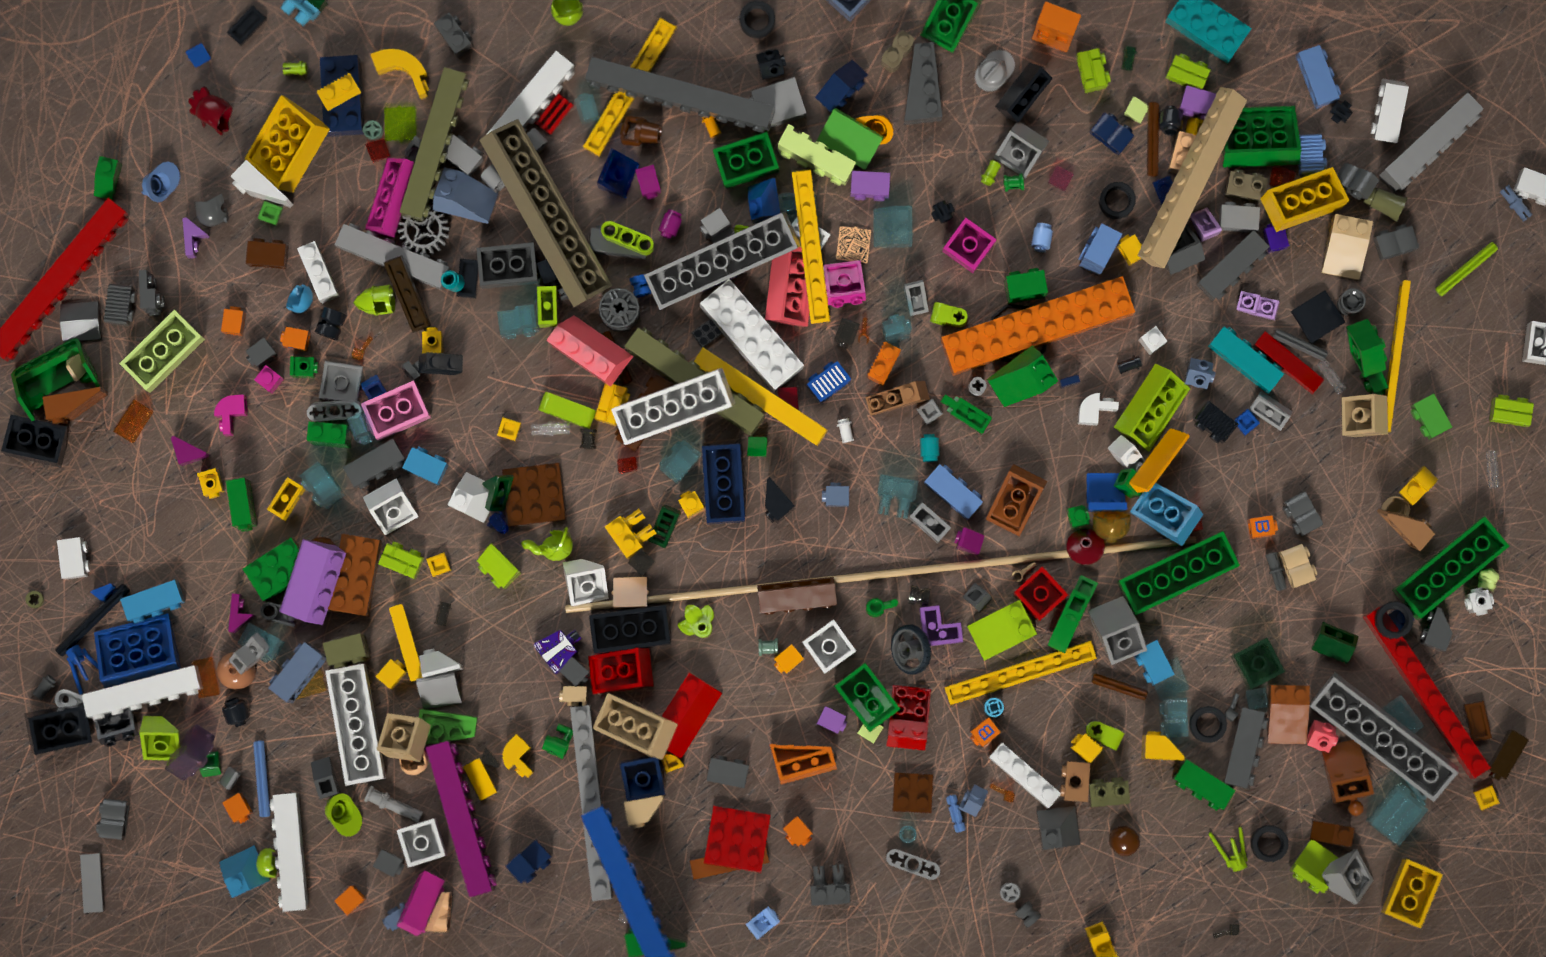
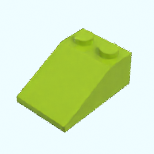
[967,600,1037,661]

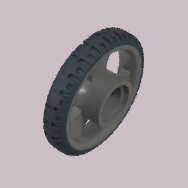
[891,625,931,675]

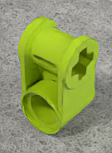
[930,302,968,328]
[1086,721,1125,751]

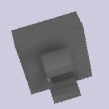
[402,360,420,383]

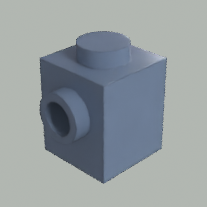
[822,483,849,507]

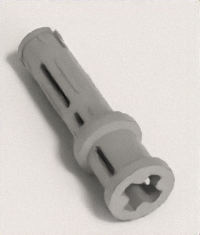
[364,785,423,823]

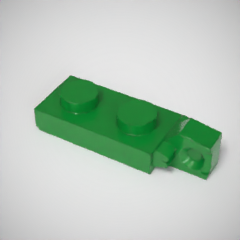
[940,394,992,434]

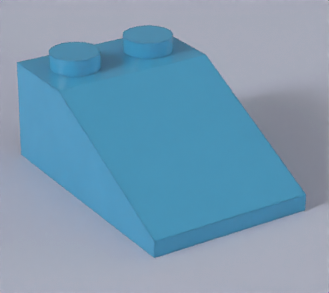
[1130,483,1204,546]

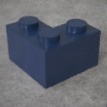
[815,60,868,113]
[505,839,552,884]

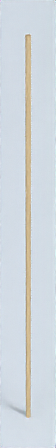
[565,536,1196,613]

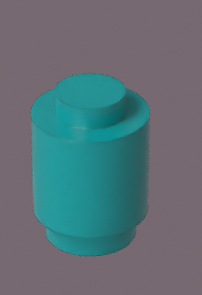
[441,270,465,292]
[920,434,940,462]

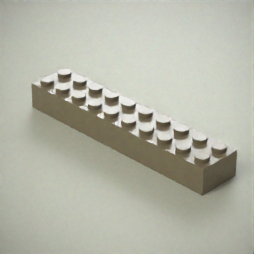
[480,119,612,307]

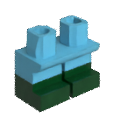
[281,0,328,26]

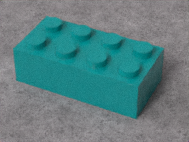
[1165,0,1252,64]

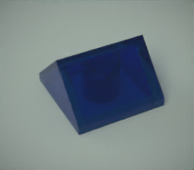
[597,148,640,198]

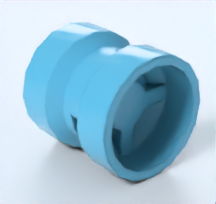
[984,698,1004,717]

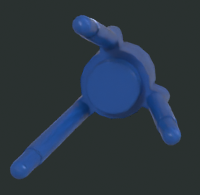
[65,645,99,695]

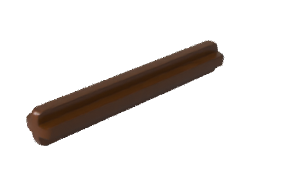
[1147,102,1159,177]

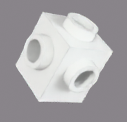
[1464,587,1494,616]

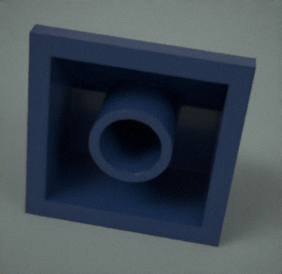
[620,756,665,802]

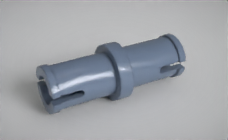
[1499,185,1533,222]

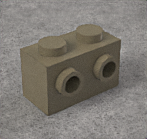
[1224,169,1268,204]

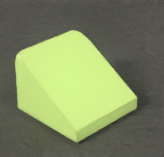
[1124,96,1148,124]
[857,725,883,743]

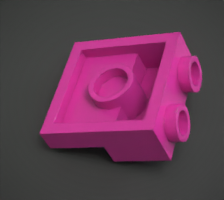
[823,260,866,308]

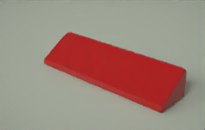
[1253,331,1324,394]

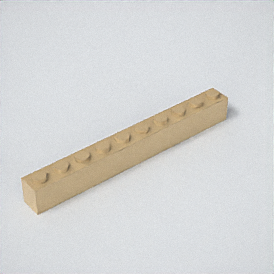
[1137,87,1247,268]

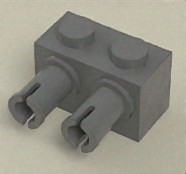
[810,864,850,906]

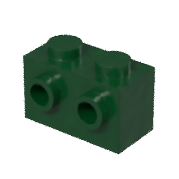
[1311,622,1359,664]

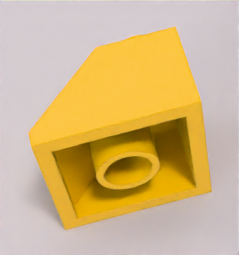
[1141,731,1184,761]

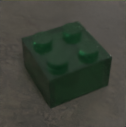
[1230,637,1286,690]

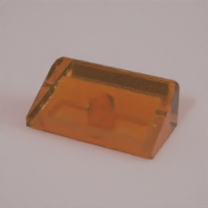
[113,399,153,443]
[191,657,220,699]

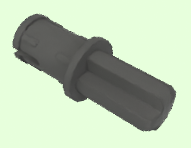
[1265,552,1287,591]

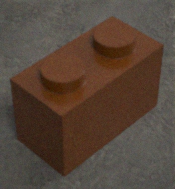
[246,238,289,269]

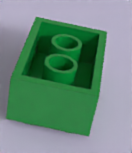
[713,132,779,189]
[243,538,300,602]

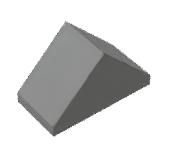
[903,280,929,316]

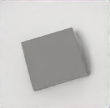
[416,673,462,709]

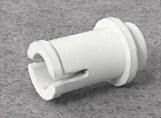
[837,418,854,443]

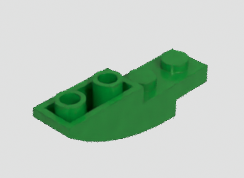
[1047,575,1098,654]

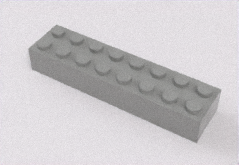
[644,211,801,310]
[1310,672,1459,802]

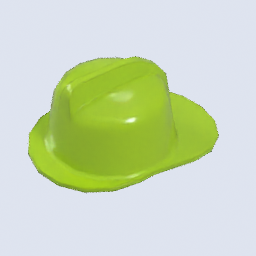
[325,793,362,837]

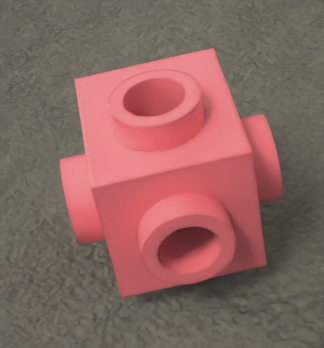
[1307,720,1338,753]

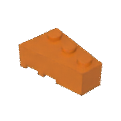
[770,744,837,785]

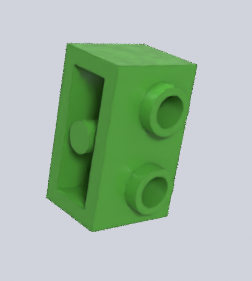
[1410,394,1452,439]

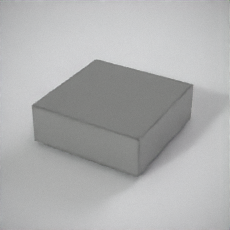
[916,399,943,425]

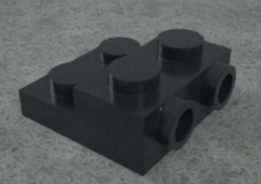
[94,708,139,747]

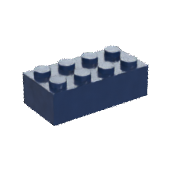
[320,55,364,137]
[702,444,745,525]

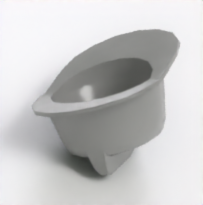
[975,50,1015,91]

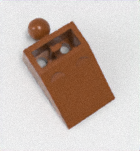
[1321,740,1374,816]

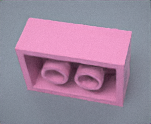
[361,381,431,441]

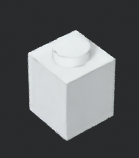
[1139,326,1167,355]

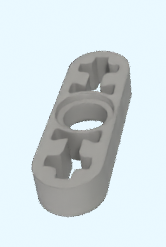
[307,400,363,421]
[886,849,940,880]

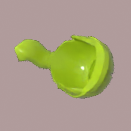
[551,0,583,26]
[521,527,573,561]

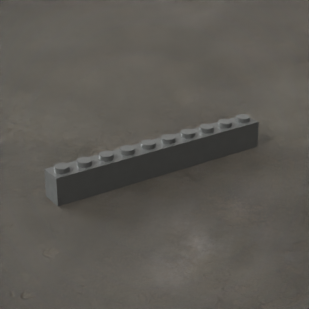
[585,57,775,133]

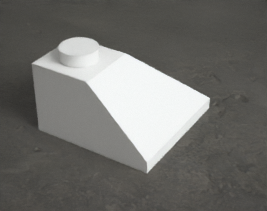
[448,472,490,523]
[563,559,609,606]
[419,649,464,678]

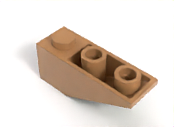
[865,381,930,416]

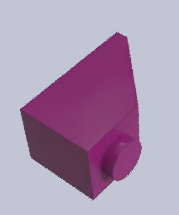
[635,164,661,199]

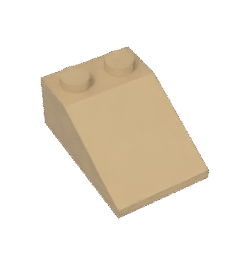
[1321,214,1373,280]

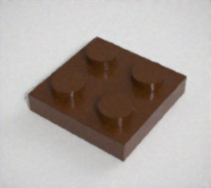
[893,773,933,813]

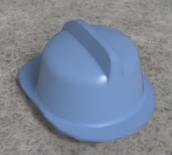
[141,162,180,202]

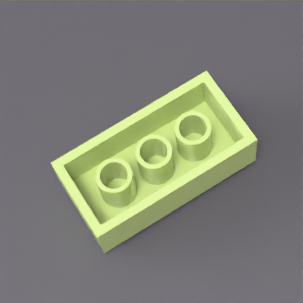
[119,310,205,393]

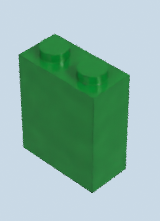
[306,421,353,449]
[226,478,257,532]

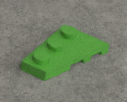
[419,708,478,745]

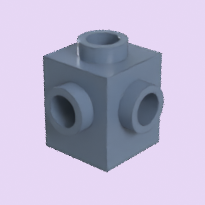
[1185,358,1215,389]

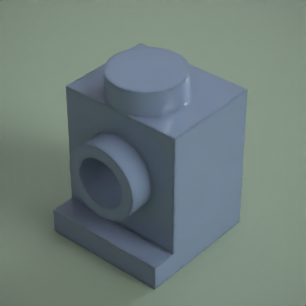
[958,784,988,817]
[382,902,406,931]

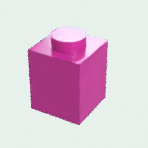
[254,365,284,394]

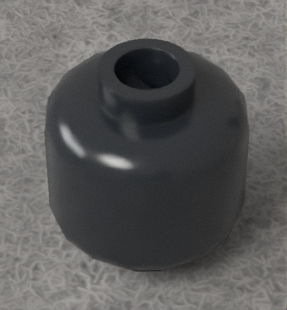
[1158,106,1183,135]
[222,697,250,727]

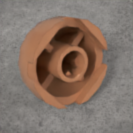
[217,652,256,690]

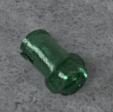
[1121,46,1138,71]

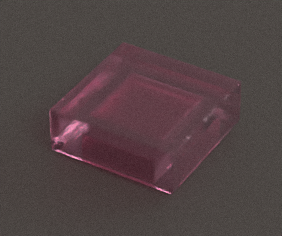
[1048,166,1074,192]

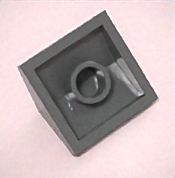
[60,301,101,342]

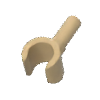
[1012,562,1037,582]

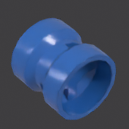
[629,274,652,298]

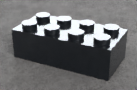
[589,605,671,654]

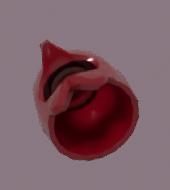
[188,87,233,135]

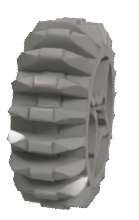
[398,205,450,255]

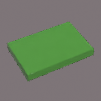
[817,108,884,170]

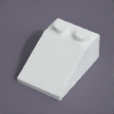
[231,160,293,208]

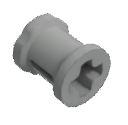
[968,377,987,396]

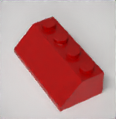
[661,672,722,759]

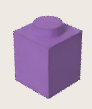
[817,706,848,734]

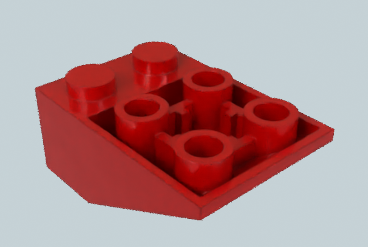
[886,685,931,751]

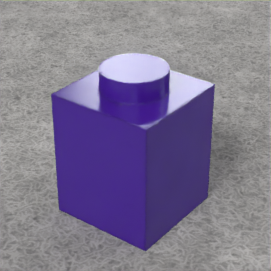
[1263,223,1289,253]

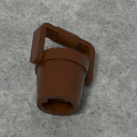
[620,116,662,146]

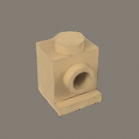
[559,686,588,706]

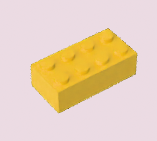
[1260,167,1349,232]

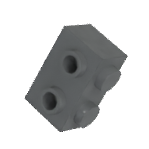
[434,13,473,58]

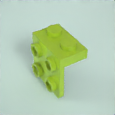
[1290,840,1339,894]

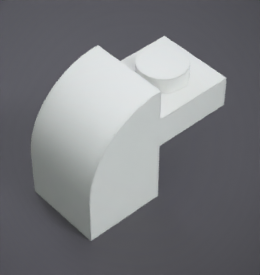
[1077,393,1119,426]

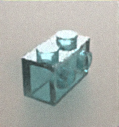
[881,314,912,344]

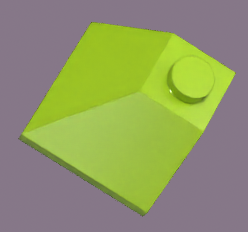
[140,716,182,761]

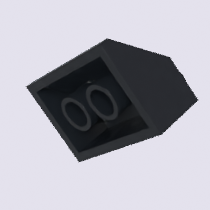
[1,415,67,468]

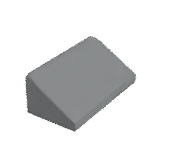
[1249,391,1293,431]

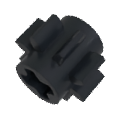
[1330,100,1353,124]
[931,200,955,224]

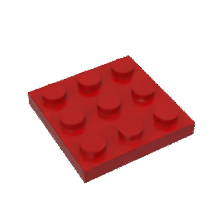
[704,806,771,873]

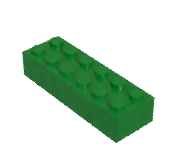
[1392,516,1509,620]
[1117,531,1240,616]

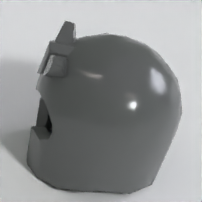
[195,194,229,227]

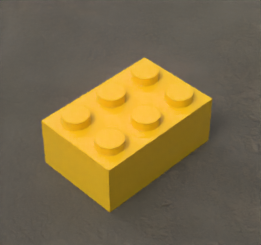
[1381,859,1443,929]

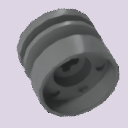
[599,288,640,332]

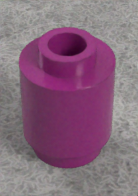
[658,209,682,239]

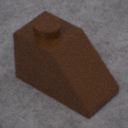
[1309,821,1355,847]

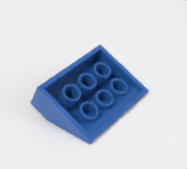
[94,613,181,689]

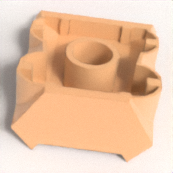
[424,892,453,932]

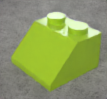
[477,544,521,589]

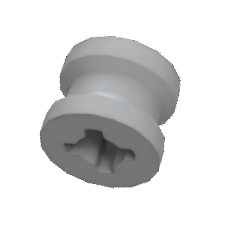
[1000,883,1020,903]

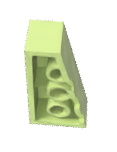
[778,124,856,186]

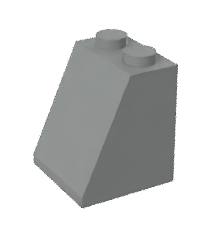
[1088,596,1147,665]

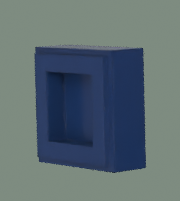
[1059,375,1080,389]

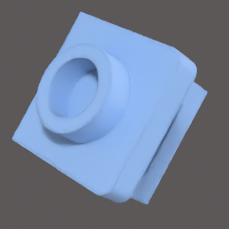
[745,907,780,940]

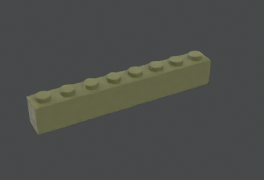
[400,67,470,222]

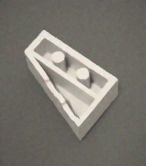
[1370,79,1409,143]

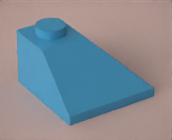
[219,845,271,898]

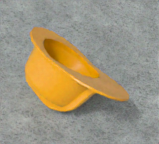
[855,115,893,145]

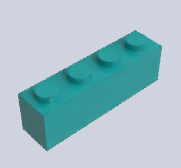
[1208,327,1284,394]

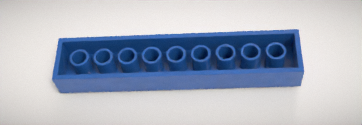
[581,806,676,957]

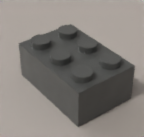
[477,242,539,289]

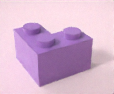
[919,606,963,646]

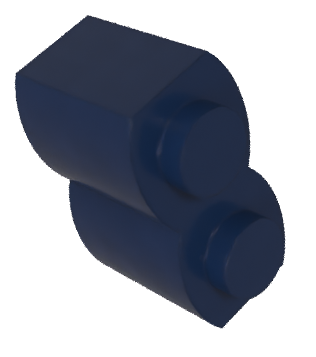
[1089,112,1134,156]

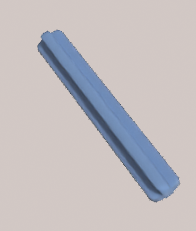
[253,741,270,817]

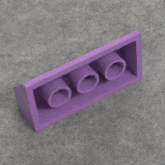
[280,539,346,625]

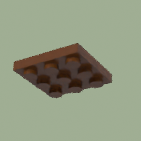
[502,463,566,527]

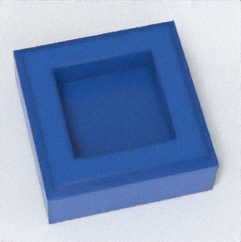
[1234,409,1260,436]

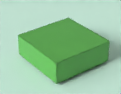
[258,201,283,226]

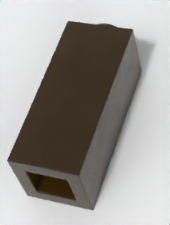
[1487,730,1529,781]

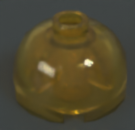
[1092,512,1131,543]

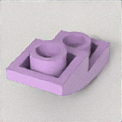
[1237,291,1280,320]

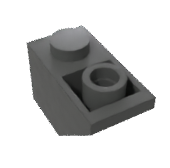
[1420,607,1453,652]
[311,757,341,799]

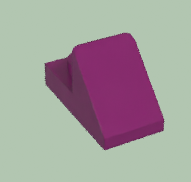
[228,594,256,633]

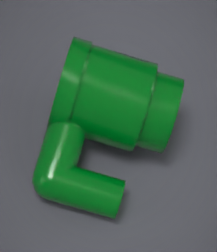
[866,598,898,617]
[542,724,573,759]

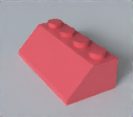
[765,247,809,327]
[546,315,633,387]

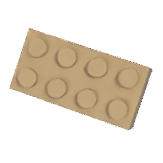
[593,693,678,760]

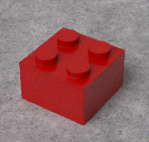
[1012,566,1068,622]

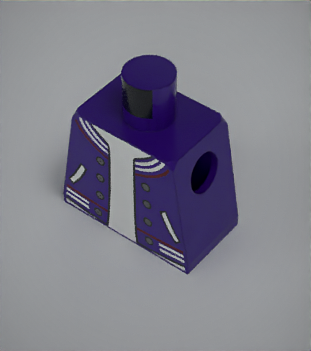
[533,630,582,674]

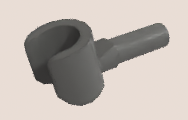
[1224,693,1240,722]

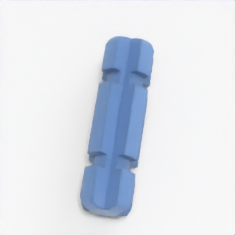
[946,794,966,833]

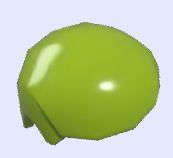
[256,848,277,878]

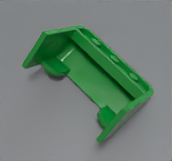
[11,338,100,421]

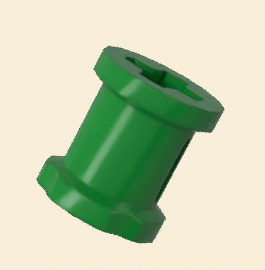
[1003,173,1024,192]

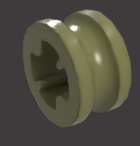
[26,591,44,608]

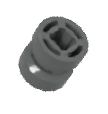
[1014,901,1042,928]

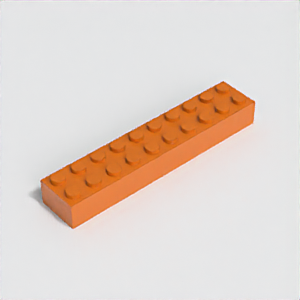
[941,276,1135,376]

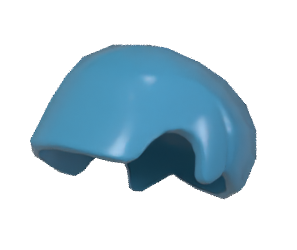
[286,284,313,313]

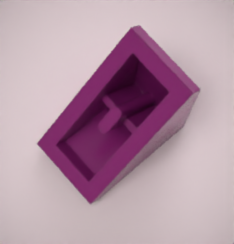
[171,435,210,466]

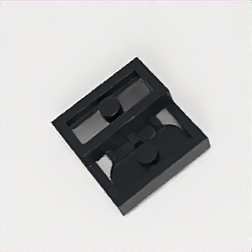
[1291,290,1345,343]

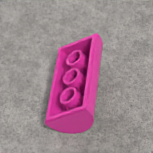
[365,158,414,238]

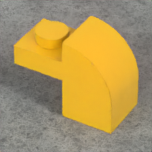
[1398,466,1438,506]
[503,734,534,778]
[1085,921,1118,957]

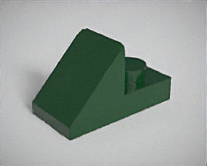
[482,475,514,511]

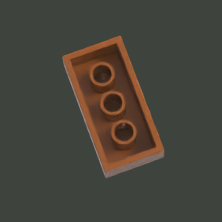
[328,534,382,617]

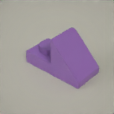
[182,218,209,258]

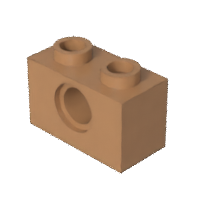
[1060,762,1090,802]

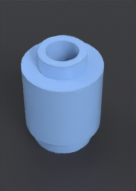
[1031,223,1053,252]

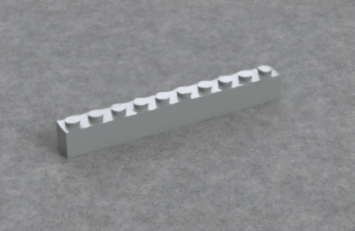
[570,705,613,901]

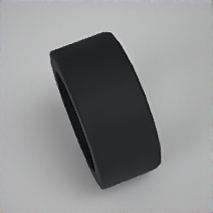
[739,0,775,39]
[1099,182,1136,219]
[1375,602,1414,639]
[1189,706,1227,743]
[1250,825,1289,862]

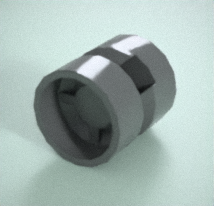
[1337,288,1366,316]

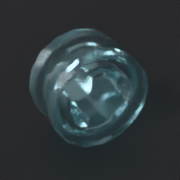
[899,826,917,843]

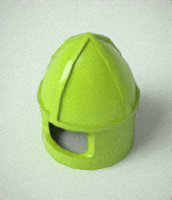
[354,285,395,316]

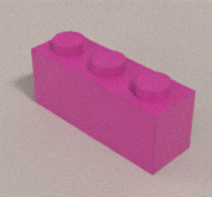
[396,870,445,936]

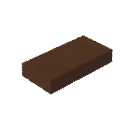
[1463,701,1492,742]

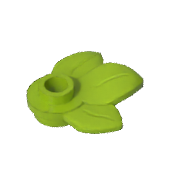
[677,605,714,638]

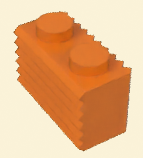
[867,342,901,386]

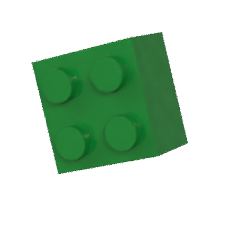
[1004,268,1048,304]
[1346,319,1387,378]

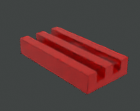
[535,93,574,135]

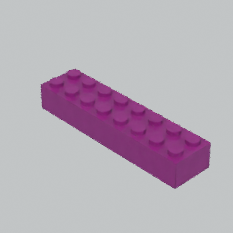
[426,741,497,898]

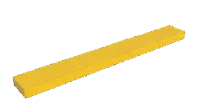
[583,17,677,157]
[792,169,830,324]
[1385,280,1411,433]
[694,347,828,446]
[944,641,1097,705]

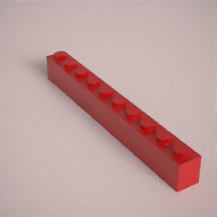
[0,198,129,362]
[1362,606,1490,779]

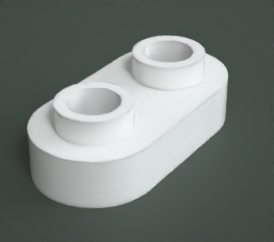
[55,689,83,707]

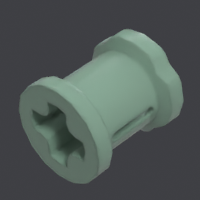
[758,638,778,656]

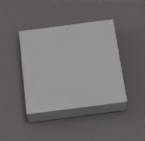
[319,361,363,401]

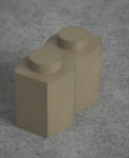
[881,31,914,73]

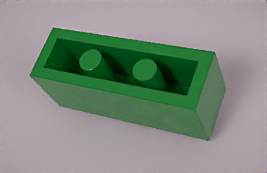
[1172,759,1236,811]

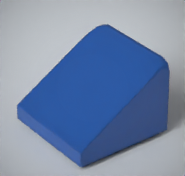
[185,43,211,67]
[361,375,387,400]
[90,584,116,601]

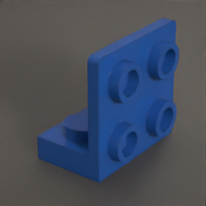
[1086,473,1127,512]

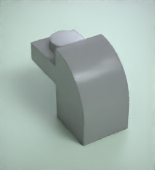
[229,633,269,675]

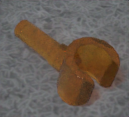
[858,318,869,344]
[351,336,373,360]
[989,783,1015,802]

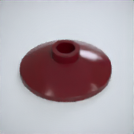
[1066,529,1105,565]

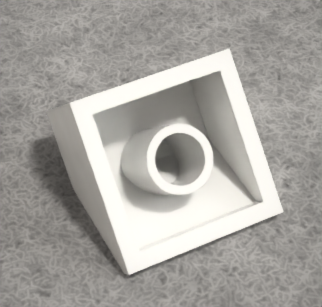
[363,479,419,535]

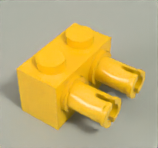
[605,508,657,559]

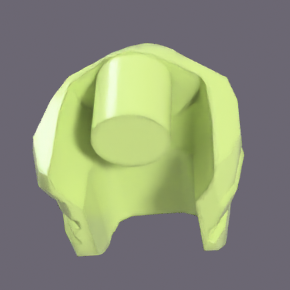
[1478,568,1499,592]

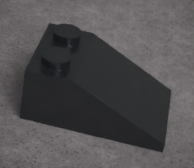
[24,705,92,755]

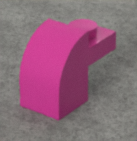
[214,395,248,436]

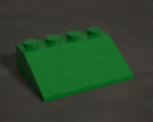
[1221,106,1302,167]

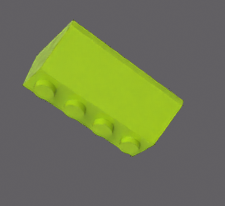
[1114,364,1191,452]

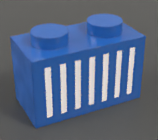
[807,361,851,404]

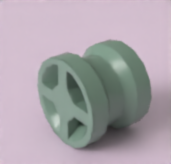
[363,120,384,142]

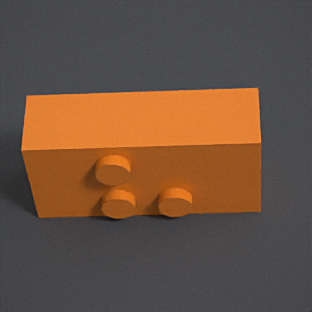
[1032,1,1081,53]

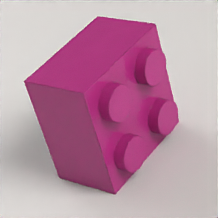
[942,217,997,273]

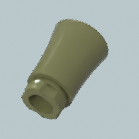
[1363,188,1408,222]

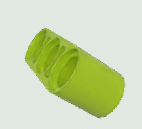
[601,221,654,255]
[538,392,596,429]

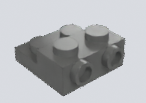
[139,270,165,316]

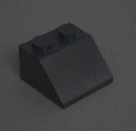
[765,477,795,524]

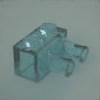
[877,474,919,519]

